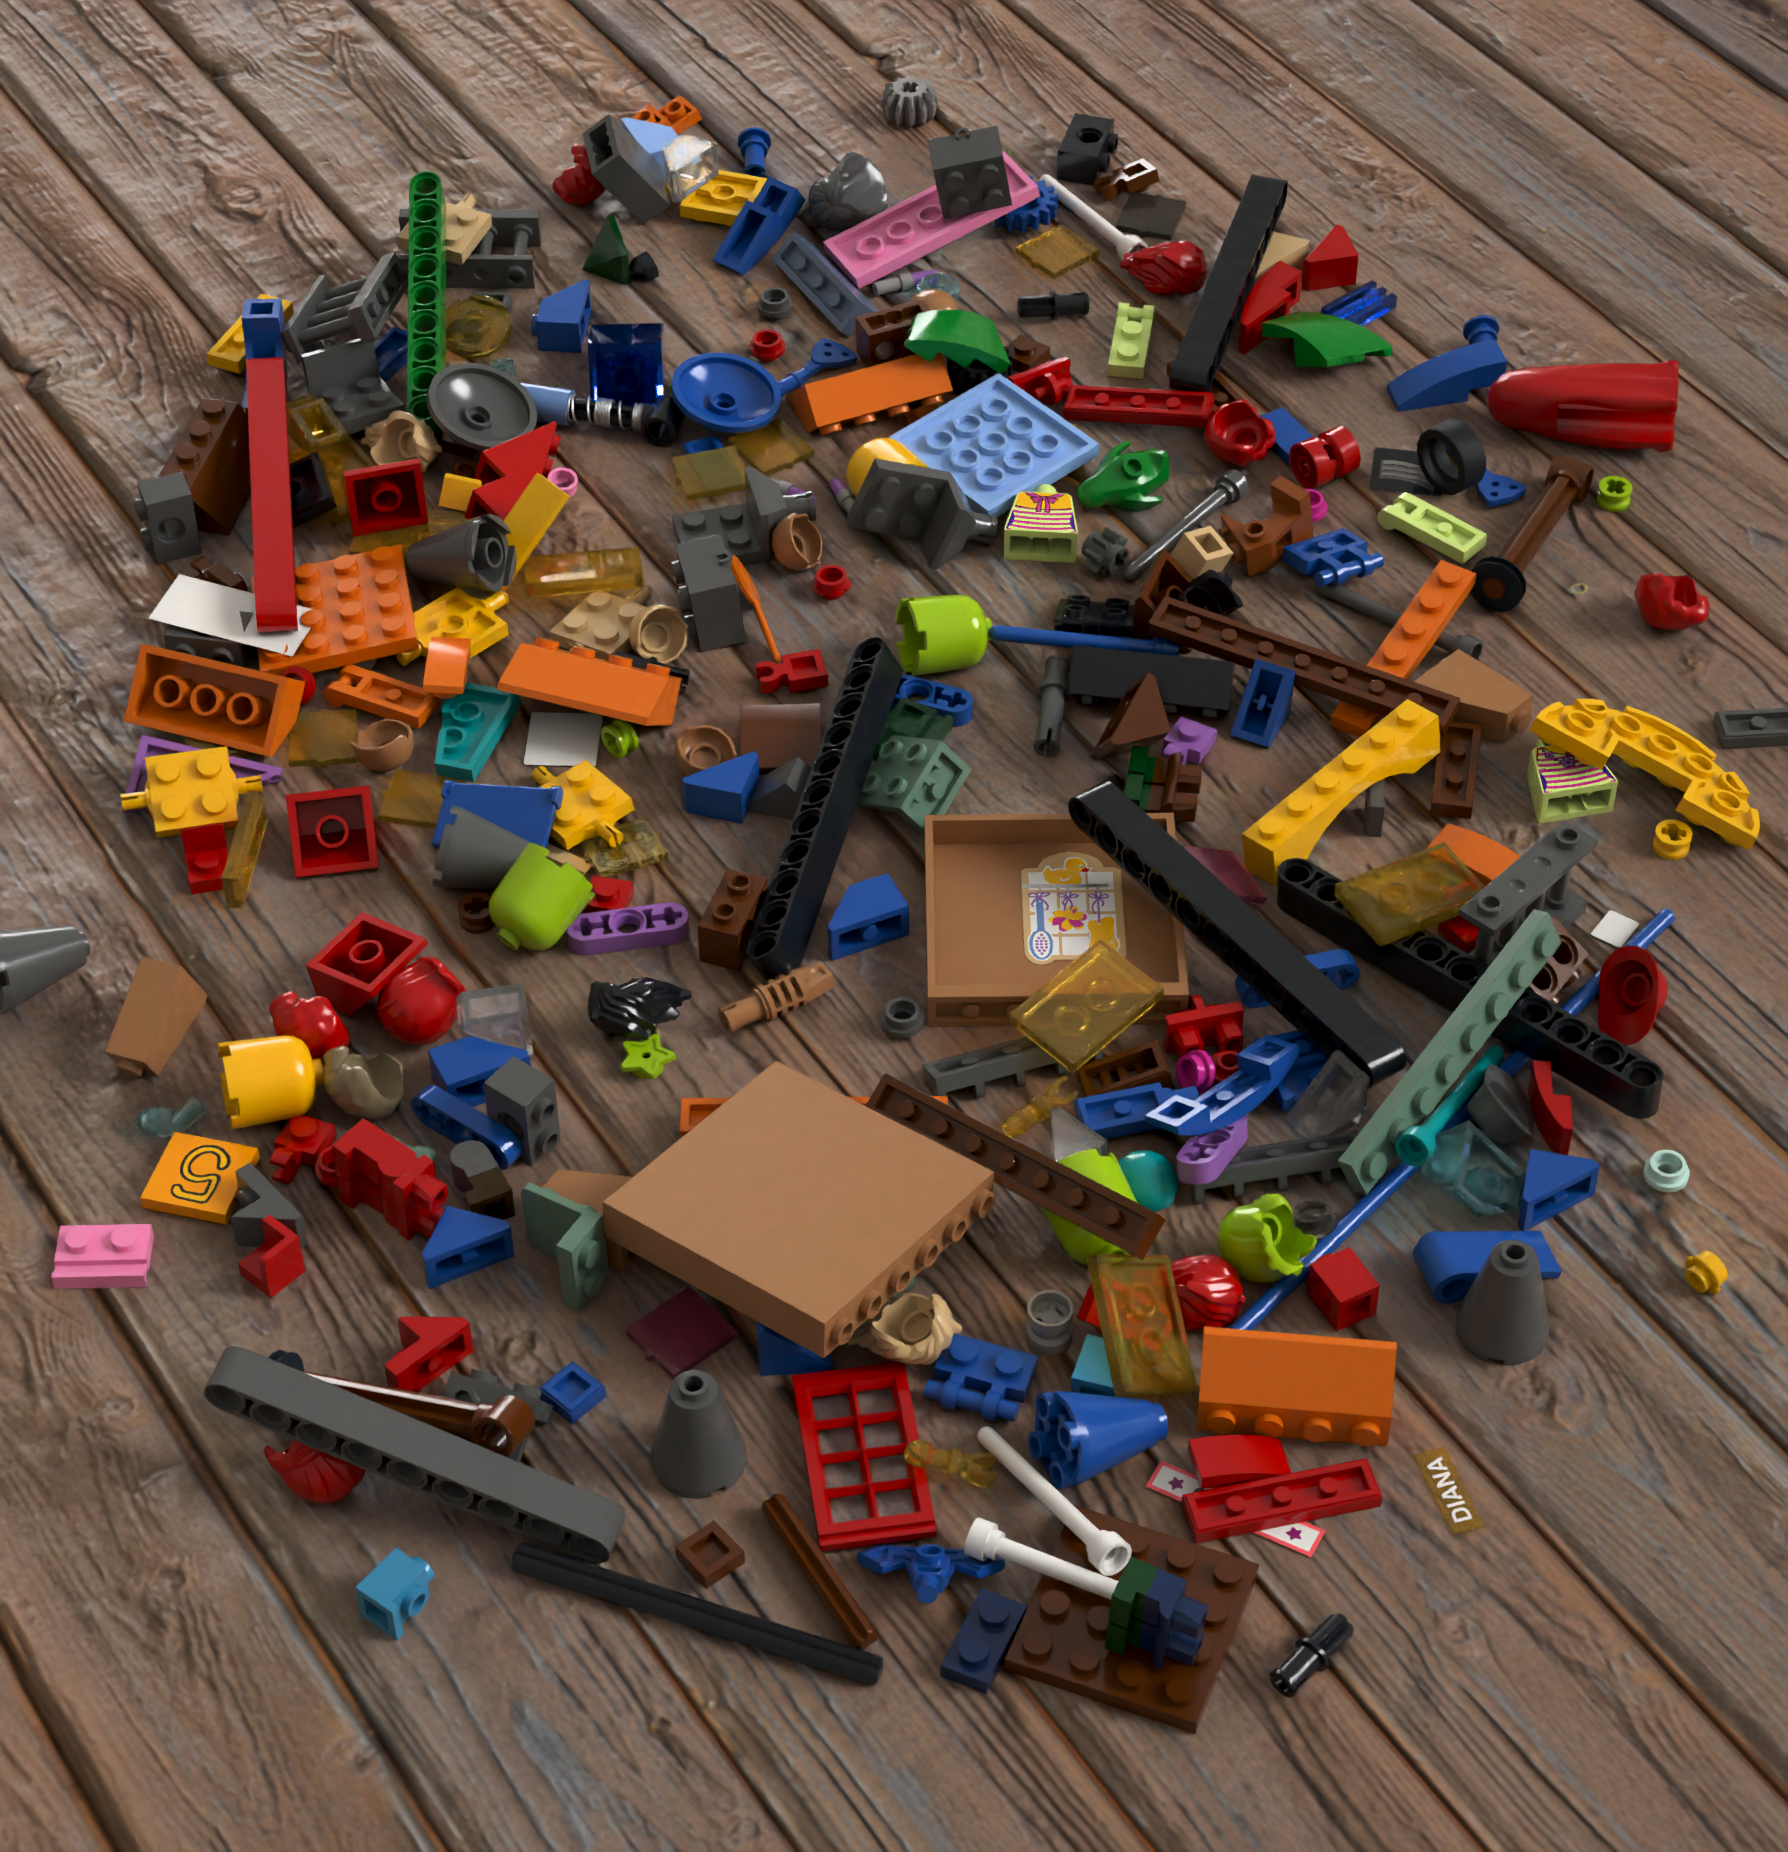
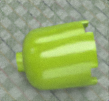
[895,595,992,676]
[489,843,595,951]
[1040,1149,1137,1265]

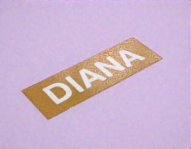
[1414,1446,1484,1535]

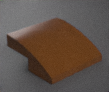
[740,703,821,775]

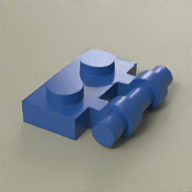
[1282,528,1384,587]
[924,1334,1038,1422]

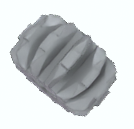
[881,75,938,128]

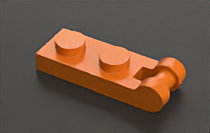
[323,664,440,729]

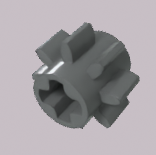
[1082,527,1130,578]

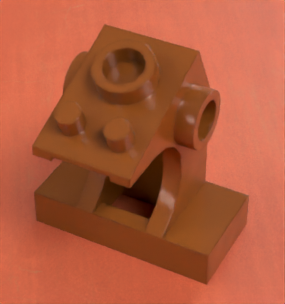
[1218,475,1314,577]

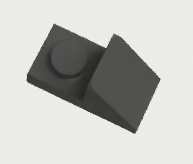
[231,1162,307,1248]

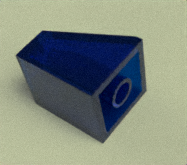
[588,323,665,406]

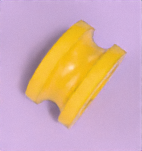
[1652,819,1693,860]

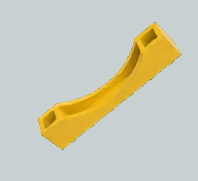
[1242,699,1440,887]

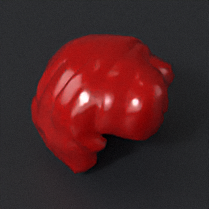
[552,144,606,206]
[1203,399,1276,468]
[1634,573,1710,631]
[269,991,350,1062]

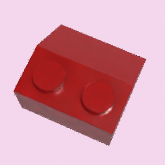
[342,458,429,537]
[285,785,379,878]
[306,912,428,1016]

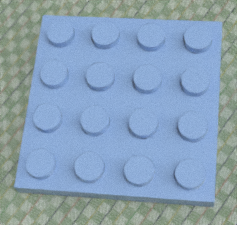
[888,373,1099,517]

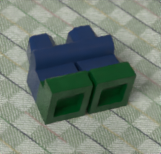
[1105,1557,1209,1670]

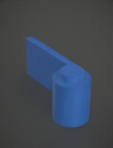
[1413,1231,1562,1304]

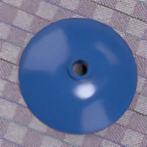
[671,352,781,434]

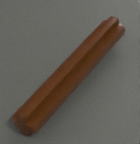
[761,1494,878,1650]

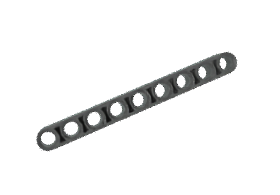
[204,1346,625,1563]

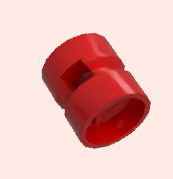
[1289,426,1361,489]

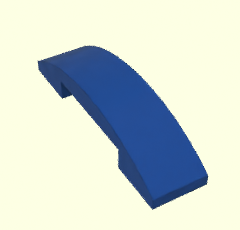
[1145,1035,1300,1136]

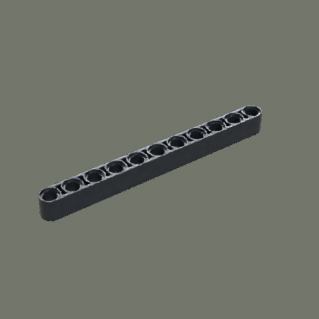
[745,637,903,981]
[1068,781,1406,1089]
[1277,858,1663,1119]

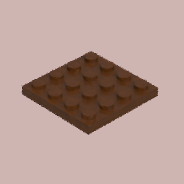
[1005,1505,1259,1734]

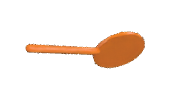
[730,555,781,663]

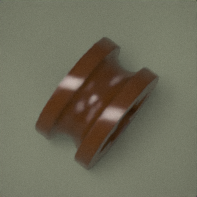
[457,892,495,934]

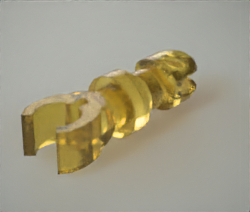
[1002,1076,1078,1138]
[904,1440,998,1488]

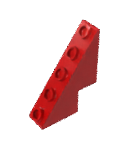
[464,421,561,521]

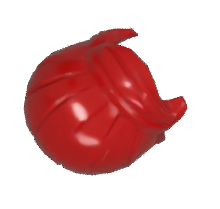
[377,955,467,1046]
[263,1439,366,1504]

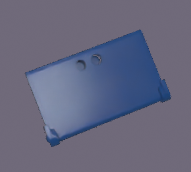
[432,780,563,848]

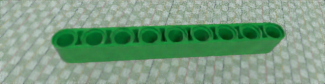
[407,171,446,440]

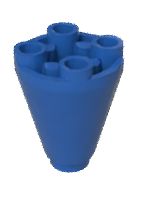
[1028,1391,1168,1489]

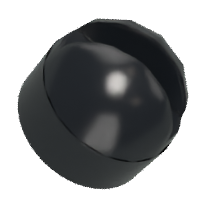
[629,251,659,283]

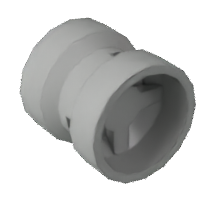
[1026,1290,1073,1355]

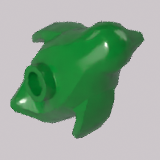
[1078,441,1169,512]

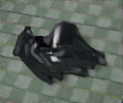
[587,977,692,1040]

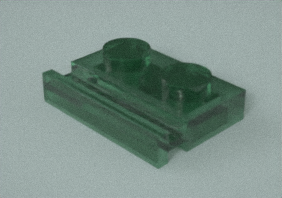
[873,697,953,761]

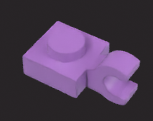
[1162,717,1217,765]

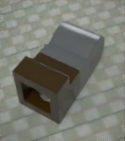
[450,1140,515,1220]

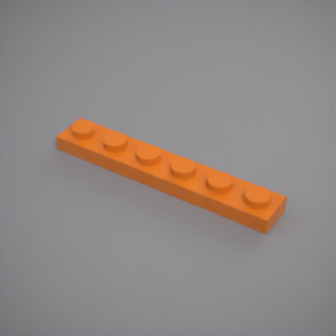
[1331,560,1476,738]

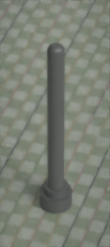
[1122,469,1249,581]
[1316,584,1484,661]

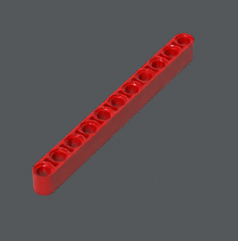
[246,357,298,633]

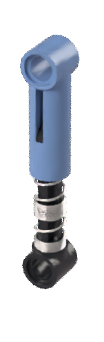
[520,382,685,447]

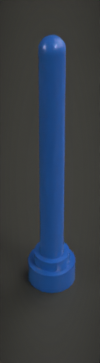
[989,625,1179,656]

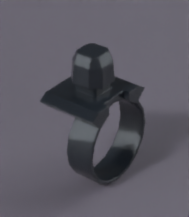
[1174,569,1243,616]

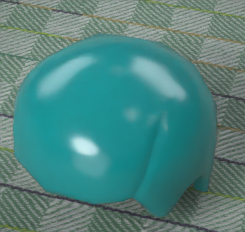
[1118,1150,1179,1213]

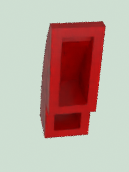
[1238,261,1302,355]

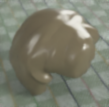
[323,1045,404,1120]

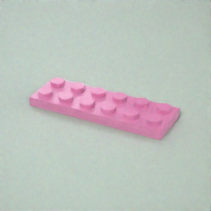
[823,151,1040,289]

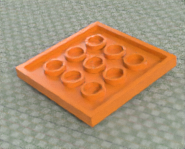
[250,544,419,676]

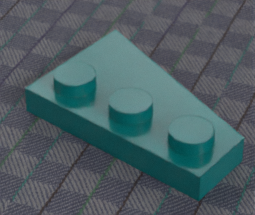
[434,683,521,782]

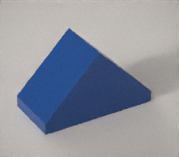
[1230,659,1295,747]
[682,751,759,824]
[1518,1149,1600,1231]
[422,1206,514,1289]
[757,1322,833,1376]

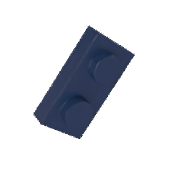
[940,1588,1027,1694]

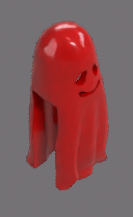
[1487,360,1679,452]

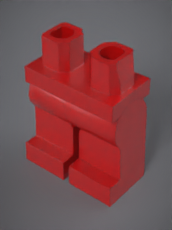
[332,1118,448,1240]

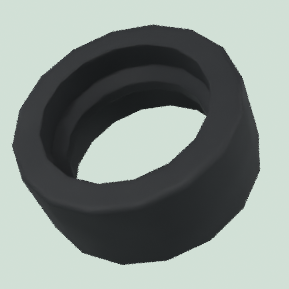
[1417,419,1486,495]

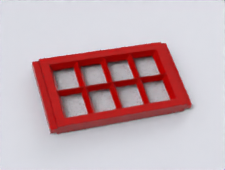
[792,1362,936,1552]

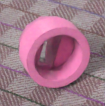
[548,467,578,499]

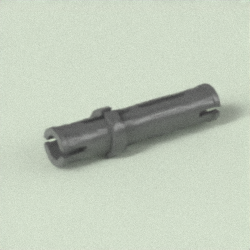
[1034,655,1071,757]

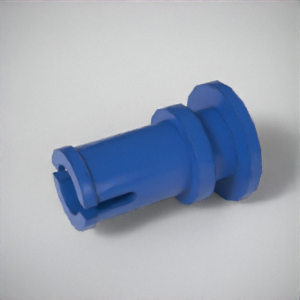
[737,127,771,177]
[1463,315,1499,345]

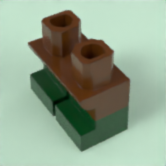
[1124,745,1202,822]

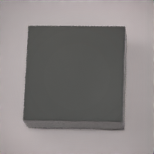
[1365,779,1385,837]

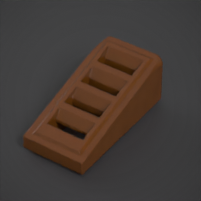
[1075,1039,1175,1097]

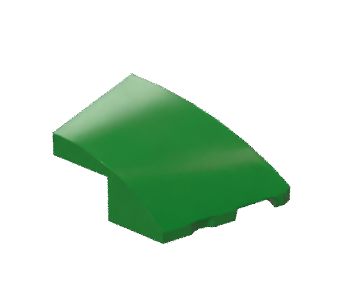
[904,309,1011,374]
[1262,311,1393,367]

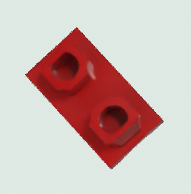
[1006,357,1073,405]
[1163,994,1244,1058]

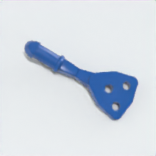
[777,338,858,398]
[1444,444,1526,507]

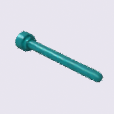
[1395,1045,1504,1166]

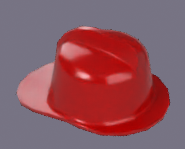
[1598,945,1668,1046]

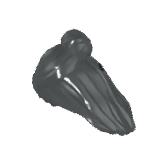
[801,152,888,231]

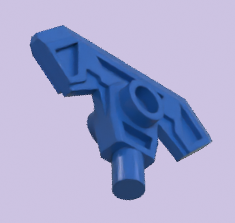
[857,1544,1005,1604]

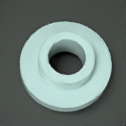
[1643,1150,1690,1192]

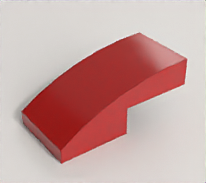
[1528,1060,1573,1155]
[1188,1434,1292,1489]

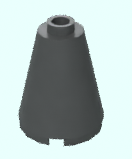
[405,514,516,592]
[432,805,552,890]
[0,925,90,1015]
[1456,1240,1550,1366]
[650,1370,747,1499]

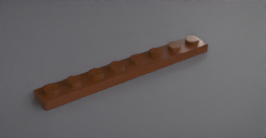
[1148,596,1460,737]
[866,1073,1166,1261]

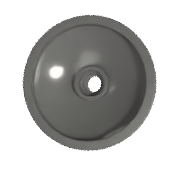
[427,363,537,451]

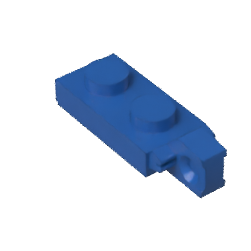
[1074,1082,1199,1143]

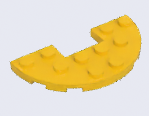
[1529,699,1760,850]

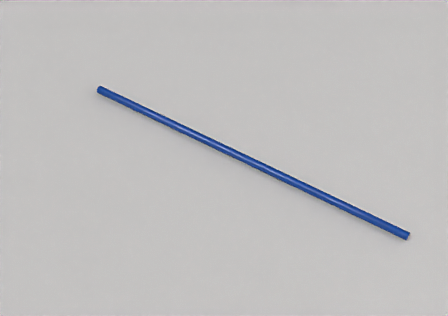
[1228,908,1675,1330]

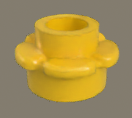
[1685,1250,1728,1294]

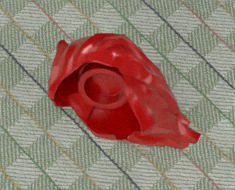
[1120,241,1208,296]
[1127,1254,1246,1331]

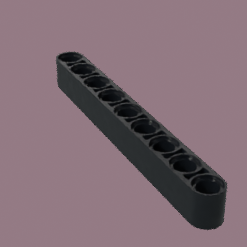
[1169,174,1288,392]

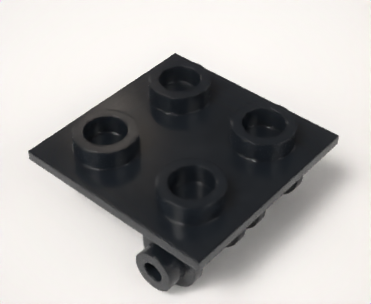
[1054,595,1135,638]

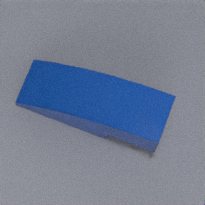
[712,176,806,276]
[1387,339,1507,412]

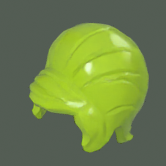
[1217,1193,1317,1283]

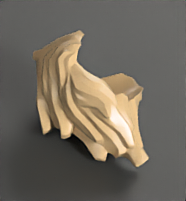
[361,410,442,473]
[847,1293,962,1365]

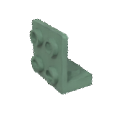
[857,735,972,835]

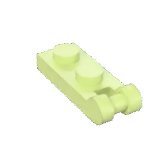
[1107,302,1155,379]
[1377,492,1487,564]

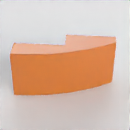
[631,95,702,134]
[423,637,471,698]
[1424,824,1520,886]

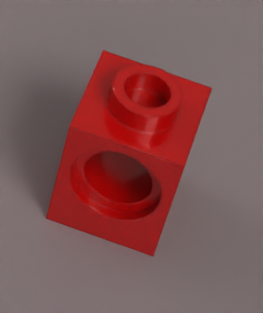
[1307,1247,1380,1332]

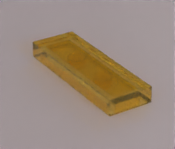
[222,791,268,908]

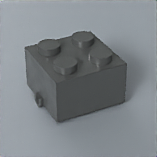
[928,126,1012,219]
[671,534,747,652]

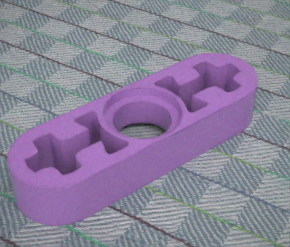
[567,902,690,955]
[1176,1115,1248,1185]

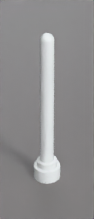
[1039,174,1148,260]
[977,1426,1132,1576]
[964,1517,1118,1600]

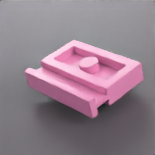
[51,1224,154,1289]

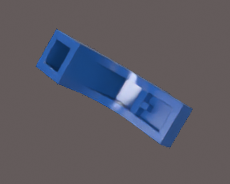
[241,298,287,411]

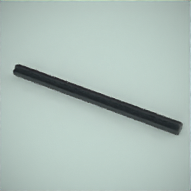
[512,1542,883,1685]

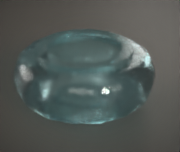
[917,273,961,301]

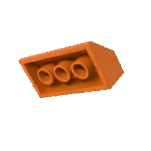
[786,352,953,436]
[497,637,682,726]
[123,643,305,757]
[1196,1326,1397,1446]

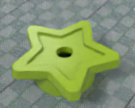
[621,1034,676,1079]

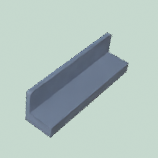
[772,231,878,337]

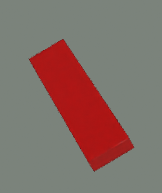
[1062,385,1215,428]
[1181,1458,1383,1544]

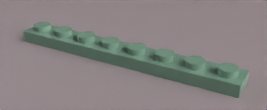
[1338,909,1561,1195]

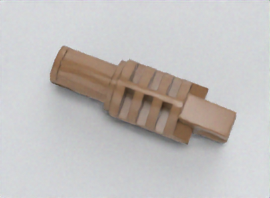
[718,962,835,1033]

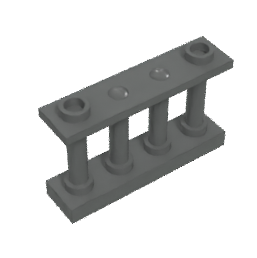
[396,209,542,288]
[282,252,408,364]
[1459,820,1598,966]

